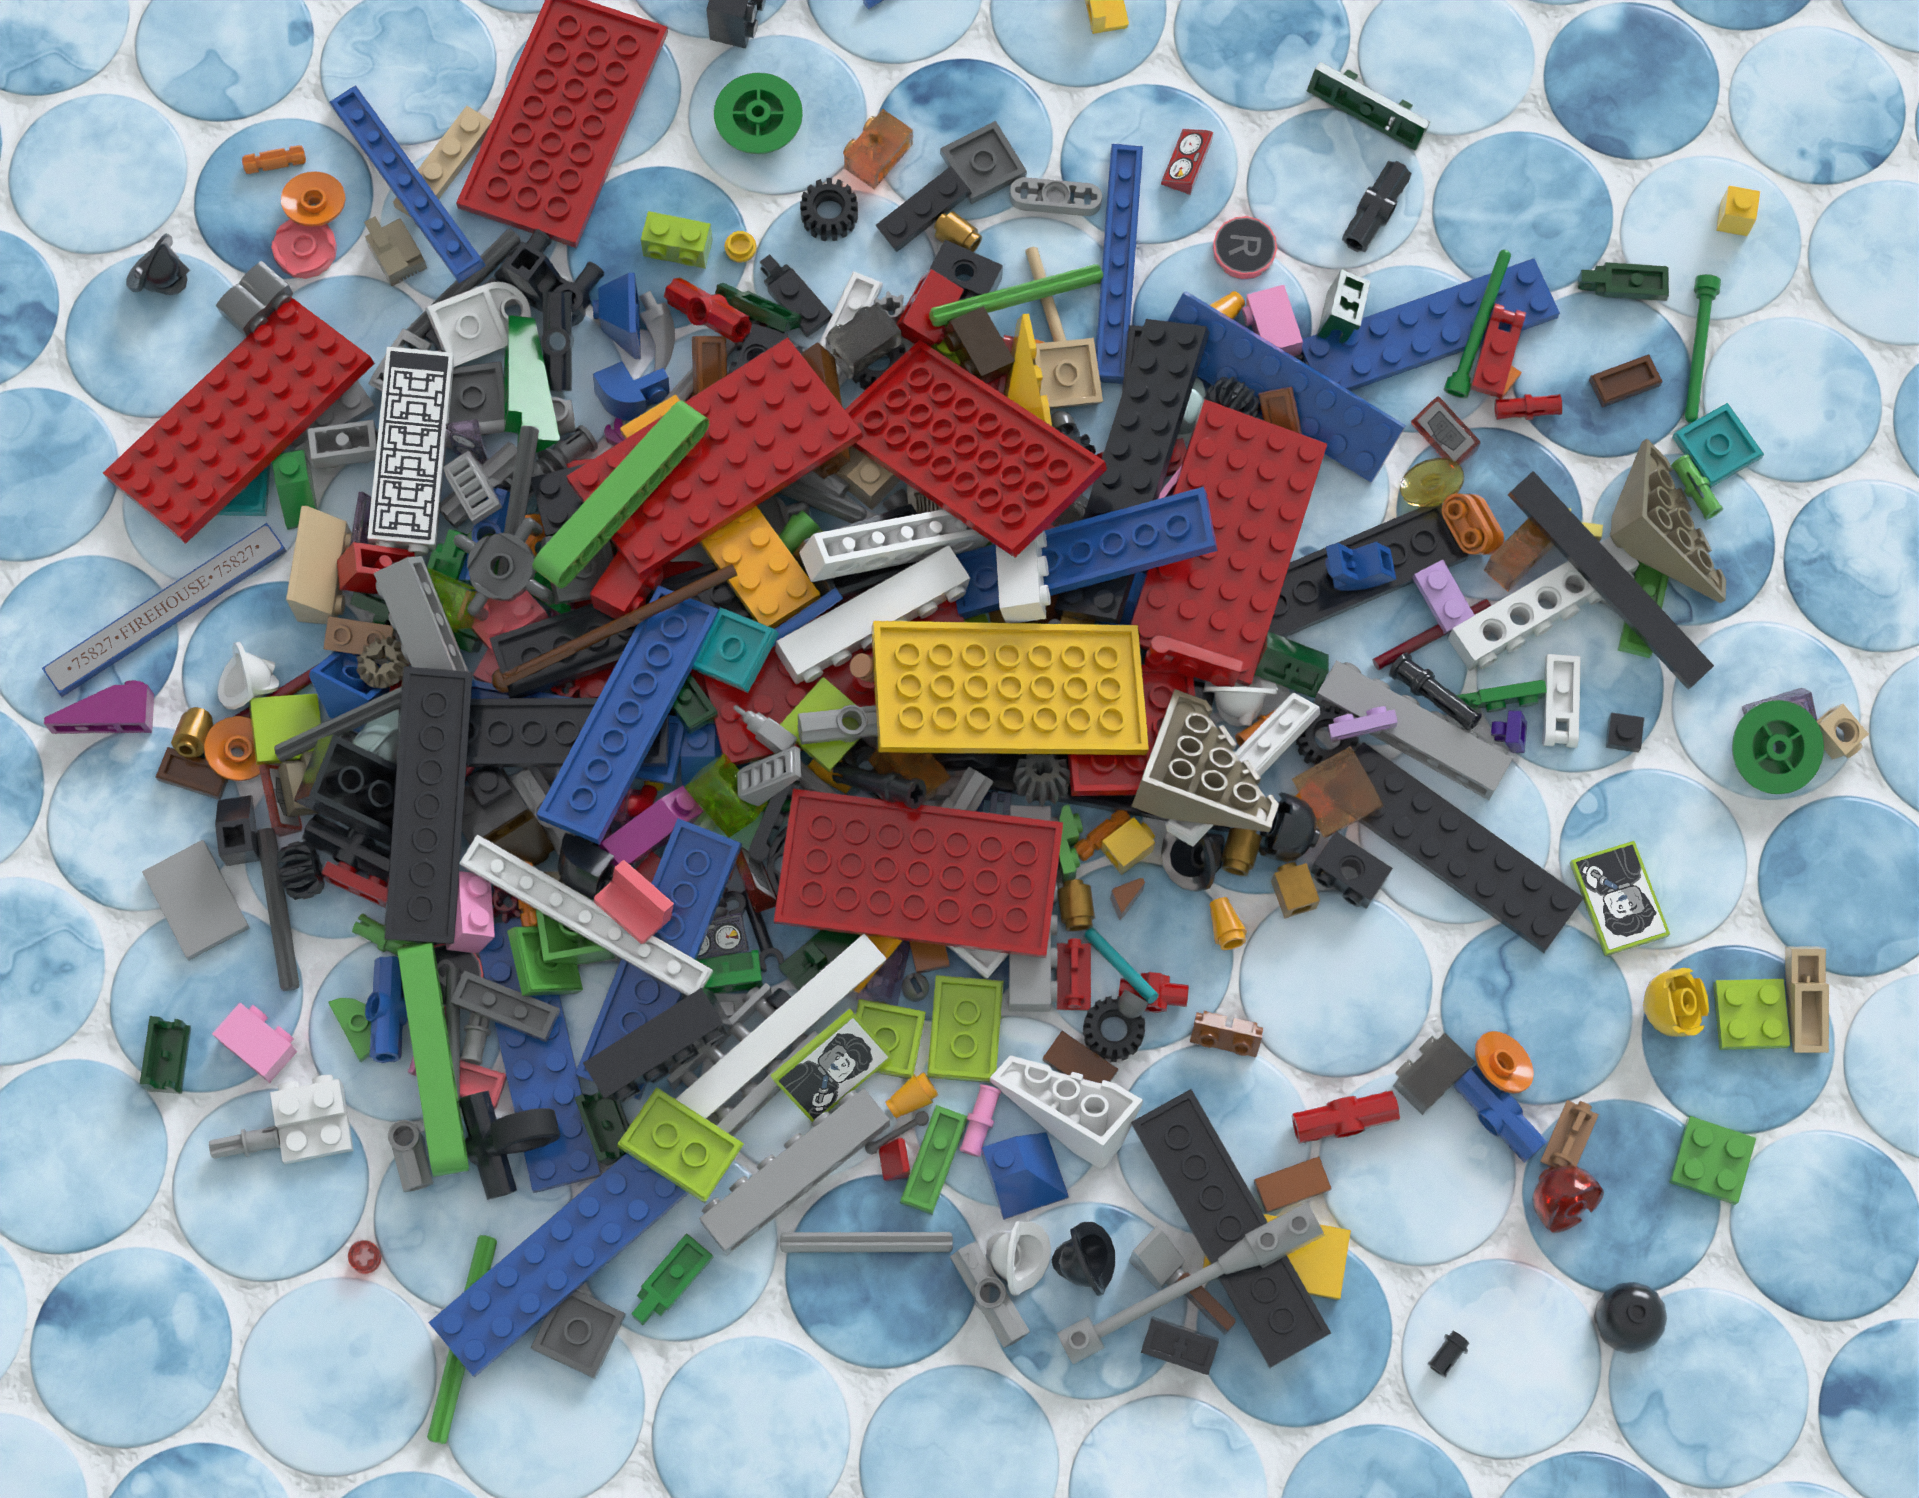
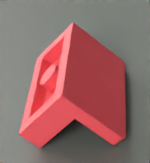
[594,860,674,944]

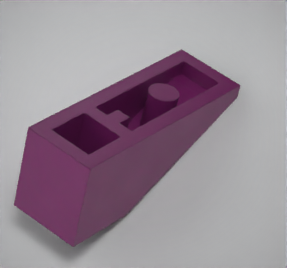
[44,680,154,734]
[598,786,704,867]

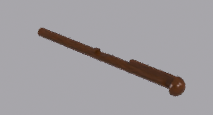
[492,564,738,693]

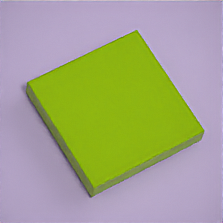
[780,677,860,772]
[249,694,321,765]
[856,999,926,1079]

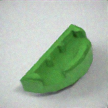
[328,998,371,1062]

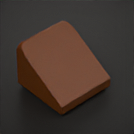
[1110,878,1145,920]

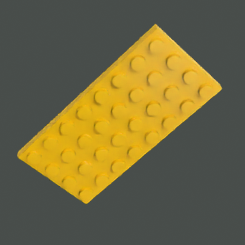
[871,621,1149,755]

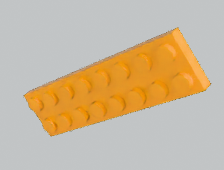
[620,394,821,629]

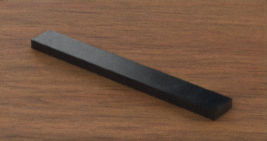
[1507,471,1714,689]

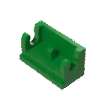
[696,949,763,995]

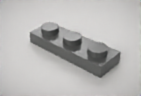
[450,970,560,1042]

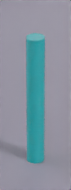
[1084,927,1159,1004]

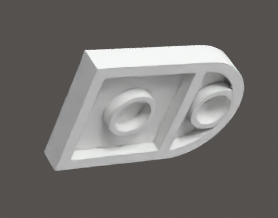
[425,282,531,367]

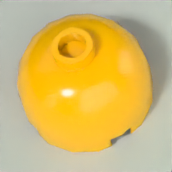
[1643,968,1709,1037]

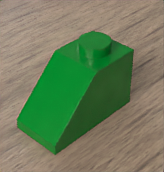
[272,449,318,530]

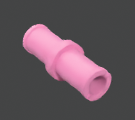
[959,1084,1001,1157]

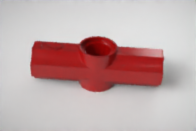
[664,278,752,343]
[1291,1090,1400,1144]

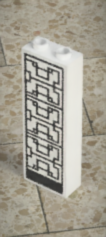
[367,347,454,556]

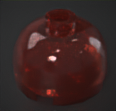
[1532,1165,1604,1233]

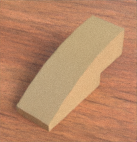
[1785,946,1829,1053]

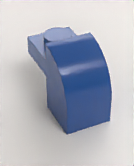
[593,361,670,421]
[1325,542,1396,591]

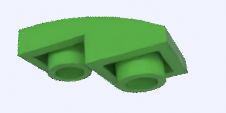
[1058,804,1083,883]

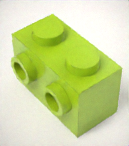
[640,211,713,269]

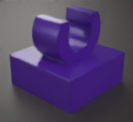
[1491,711,1528,753]

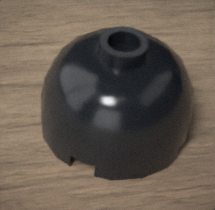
[1259,792,1320,862]
[1594,1282,1667,1354]

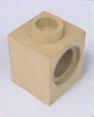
[1816,704,1869,760]

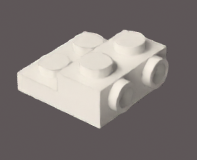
[270,1075,354,1164]

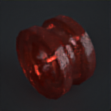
[348,1240,382,1274]

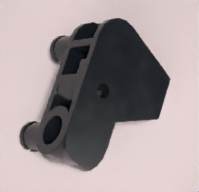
[493,229,605,327]

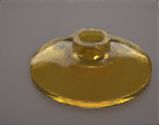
[1400,458,1465,507]

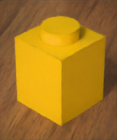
[1716,185,1760,236]
[1101,817,1155,875]

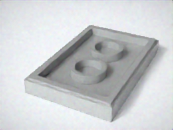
[142,840,250,960]

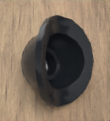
[126,233,190,295]
[1161,832,1225,892]
[1051,1222,1115,1296]

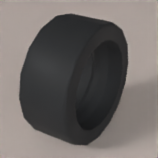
[490,1108,560,1154]

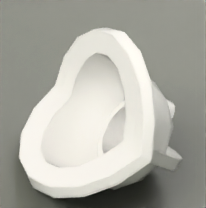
[217,642,279,710]
[1203,675,1278,727]
[986,1221,1051,1296]

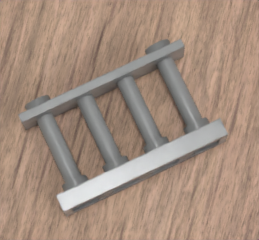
[667,983,819,1136]

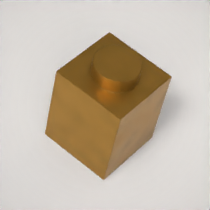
[1271,862,1320,919]

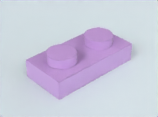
[1412,560,1475,634]
[1328,706,1398,742]

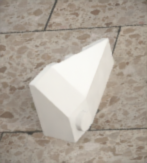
[990,1055,1143,1170]

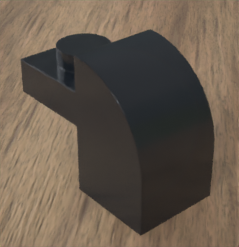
[557,833,614,899]

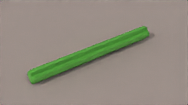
[929,264,1103,327]
[427,1235,497,1444]

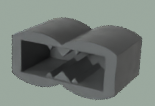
[216,261,293,337]

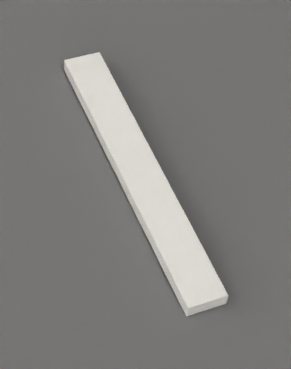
[459,835,713,996]
[676,934,887,1119]

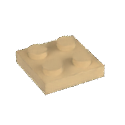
[1032,338,1103,409]

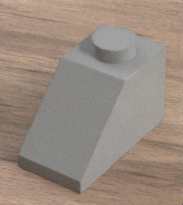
[1129,1226,1185,1290]

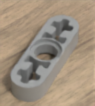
[1010,177,1102,216]

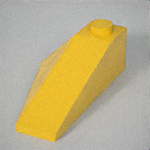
[1004,314,1052,426]

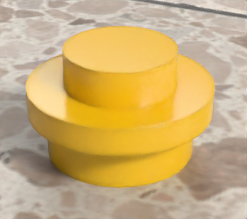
[724,231,757,263]

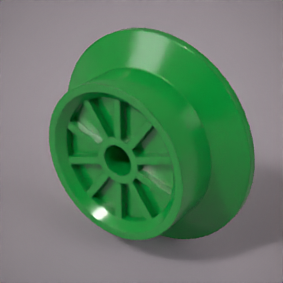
[714,73,803,154]
[1732,700,1824,794]

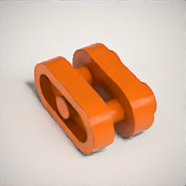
[1442,493,1504,555]

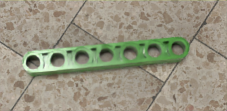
[532,401,710,588]
[397,942,469,1177]

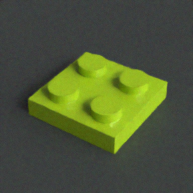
[1713,979,1790,1050]

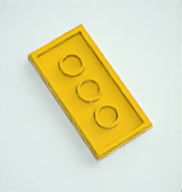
[1202,1214,1351,1300]

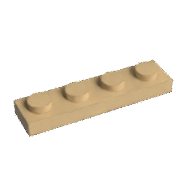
[393,106,492,217]

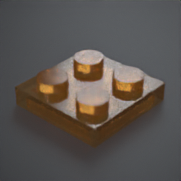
[1292,746,1384,839]

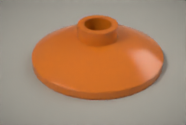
[281,171,346,226]
[204,716,269,781]
[1475,1031,1534,1094]

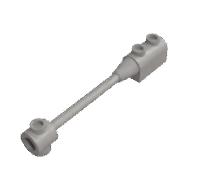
[308,397,576,469]
[1057,1202,1325,1364]

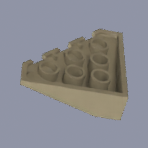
[1610,439,1726,603]
[1132,689,1279,832]

